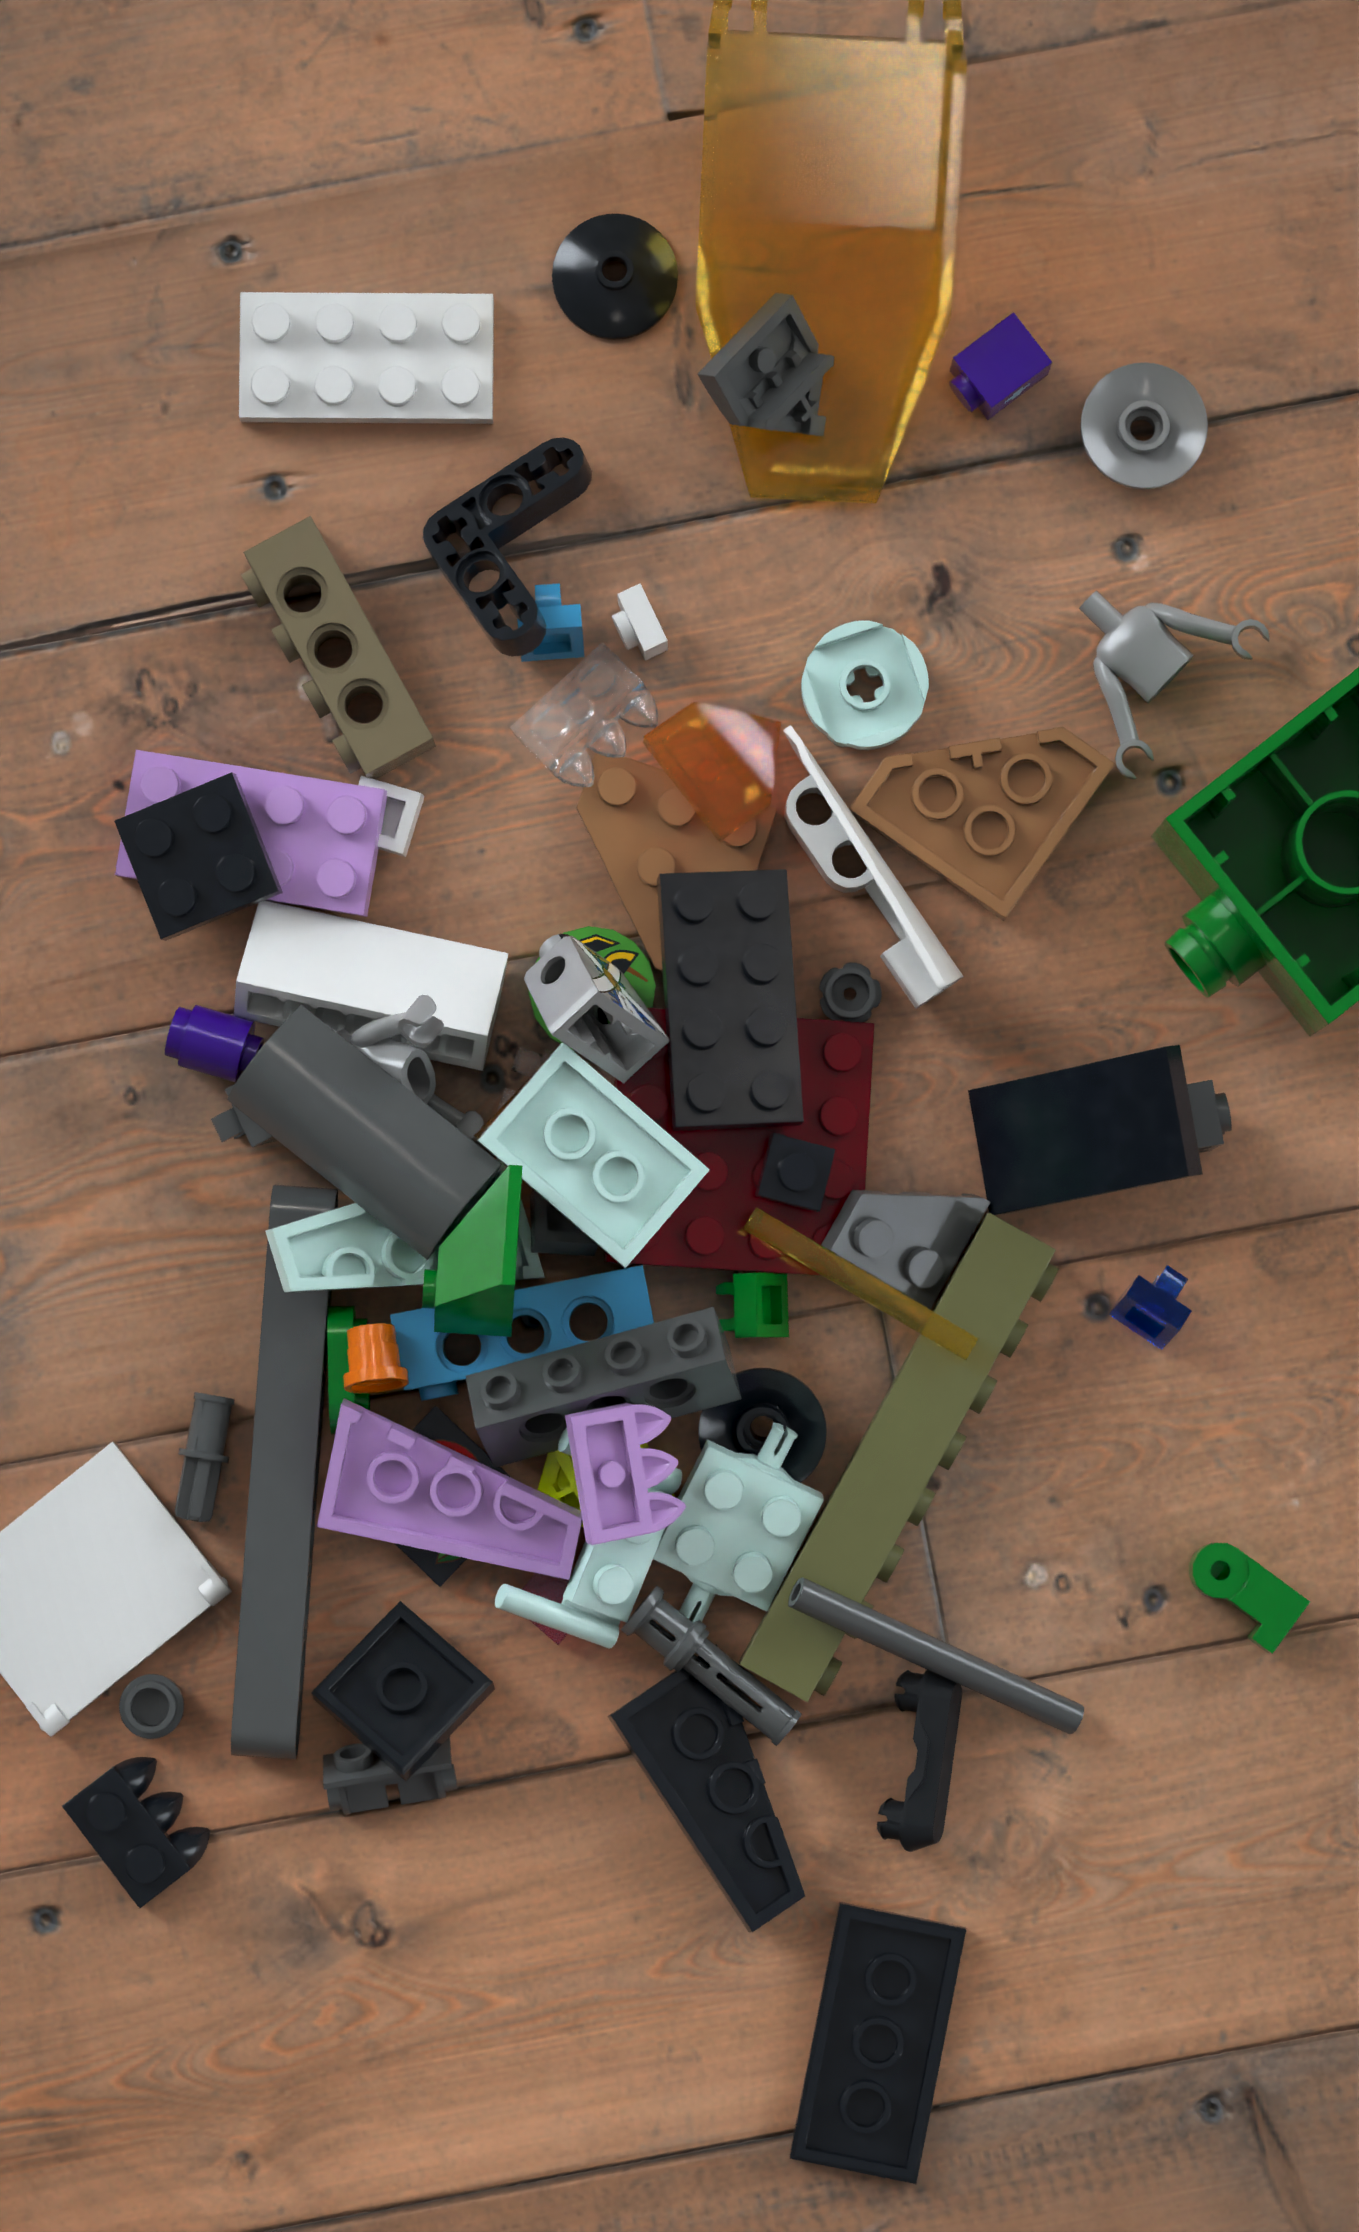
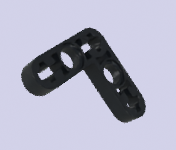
[423,437,592,657]

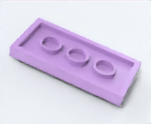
[115,750,387,917]

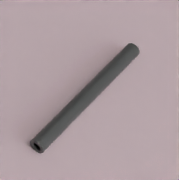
[788,1577,1084,1734]

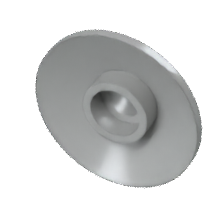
[1080,362,1208,489]

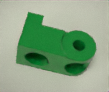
[1189,1543,1310,1654]

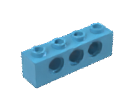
[390,1265,654,1401]

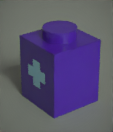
[949,312,1052,420]

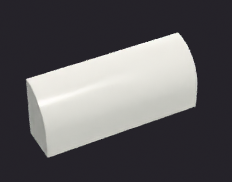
[234,900,509,1071]

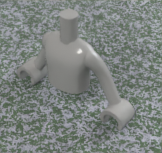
[1079,591,1270,779]
[349,995,486,1150]

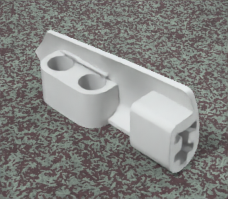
[783,725,963,1009]

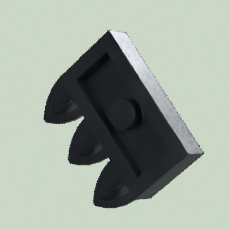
[62,1757,210,1909]

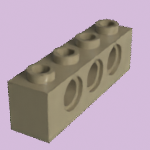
[241,516,436,779]

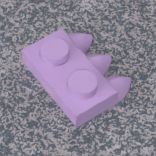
[565,1403,686,1545]

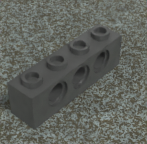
[465,1306,742,1468]

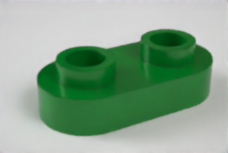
[327,1306,370,1435]

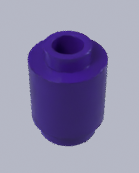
[165,1005,264,1083]

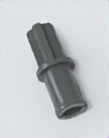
[175,1392,235,1522]

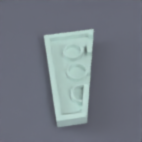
[265,1158,545,1293]

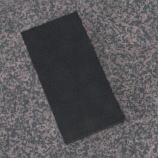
[968,1045,1203,1215]
[789,1901,966,2184]

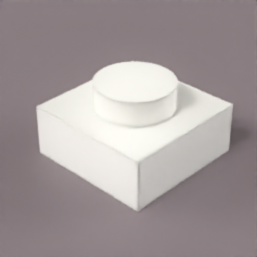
[612,583,668,661]
[358,775,424,857]

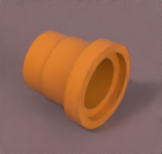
[343,1323,409,1393]

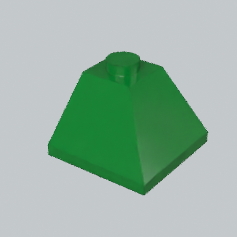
[422,1165,523,1337]

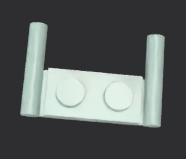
[495,1428,682,1649]

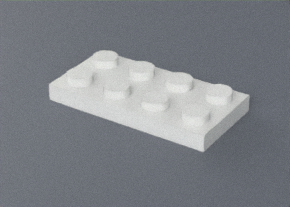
[239,292,494,424]

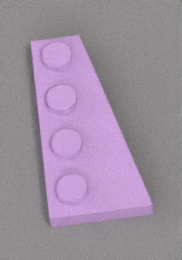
[317,1398,582,1580]

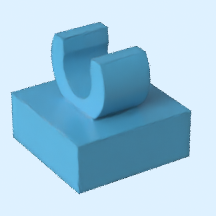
[517,583,585,662]

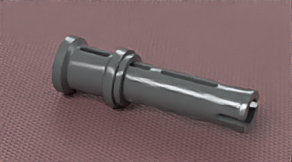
[621,1585,802,1746]

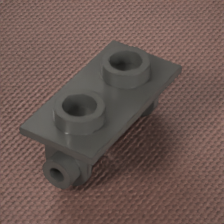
[323,1736,458,1815]

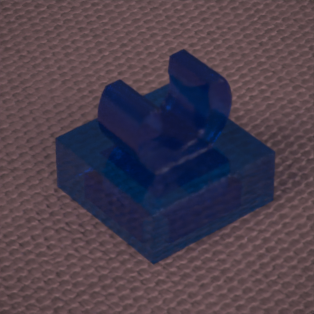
[1109,1265,1192,1350]

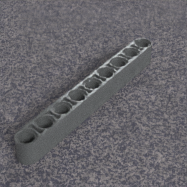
[231,1185,338,1760]

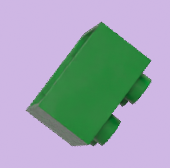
[1151,667,1359,1036]

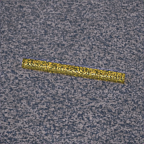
[744,1207,979,1360]

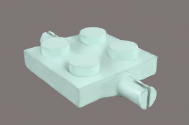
[653,1423,824,1623]

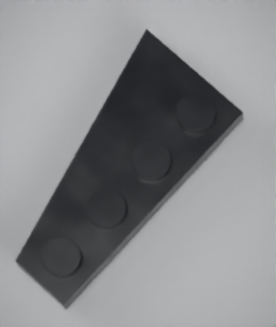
[608,1644,805,1932]

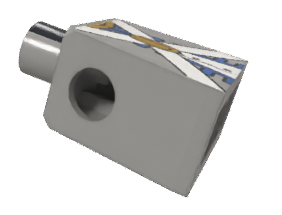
[524,934,670,1083]

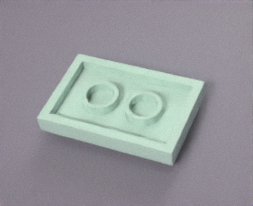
[477,1043,710,1268]

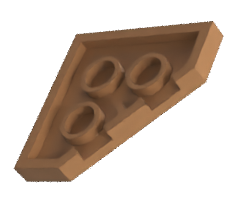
[849,727,1115,921]
[577,747,777,973]

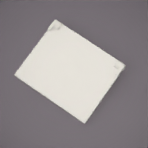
[0,1442,232,1737]

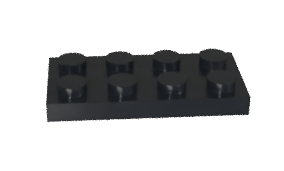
[657,869,804,1131]

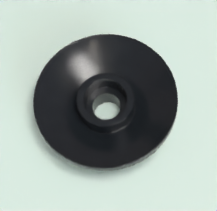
[552,214,678,340]
[698,1368,827,1483]

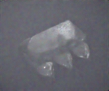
[510,642,658,787]

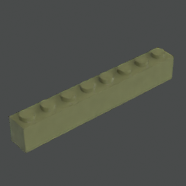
[739,1212,1059,1702]

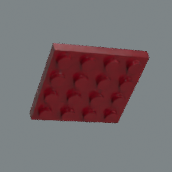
[604,1008,875,1278]

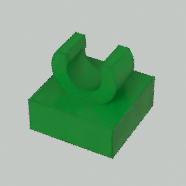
[716,1273,789,1338]

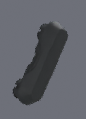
[877,1670,962,1852]

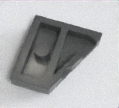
[821,1190,990,1309]

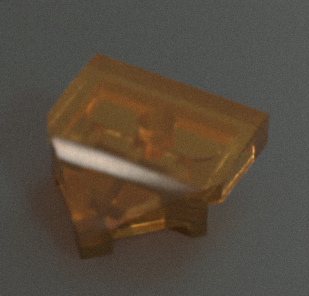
[643,702,781,842]

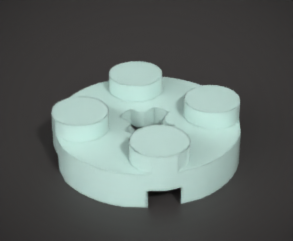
[801,620,929,750]

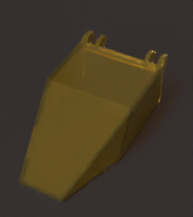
[695,0,967,503]

